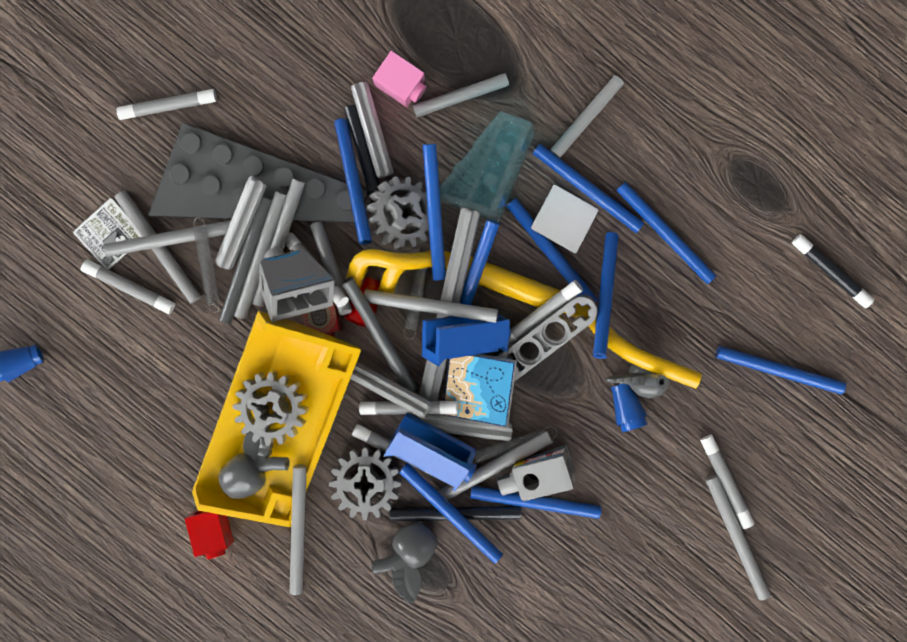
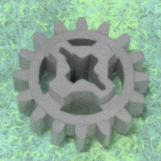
[366,177,429,250]
[233,371,309,446]
[329,446,402,520]

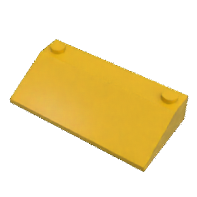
[192,311,361,528]

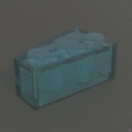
[439,111,535,222]

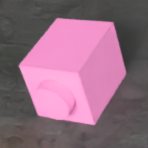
[372,51,426,108]

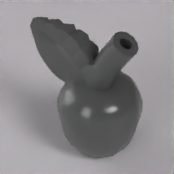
[606,364,671,399]
[219,431,290,499]
[371,521,438,603]

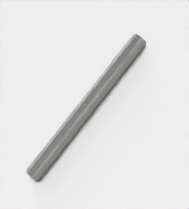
[419,208,480,401]

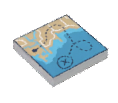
[442,354,517,427]

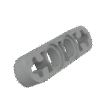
[496,294,597,382]

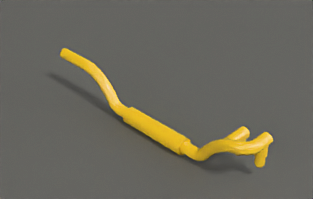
[346,249,702,389]

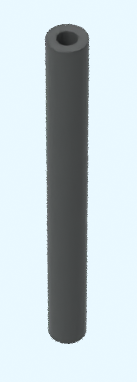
[219,196,272,324]
[341,277,417,392]

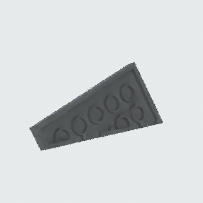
[148,123,368,223]

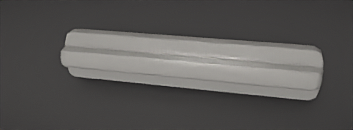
[351,81,394,178]
[215,176,267,270]
[350,362,431,418]
[417,414,513,441]

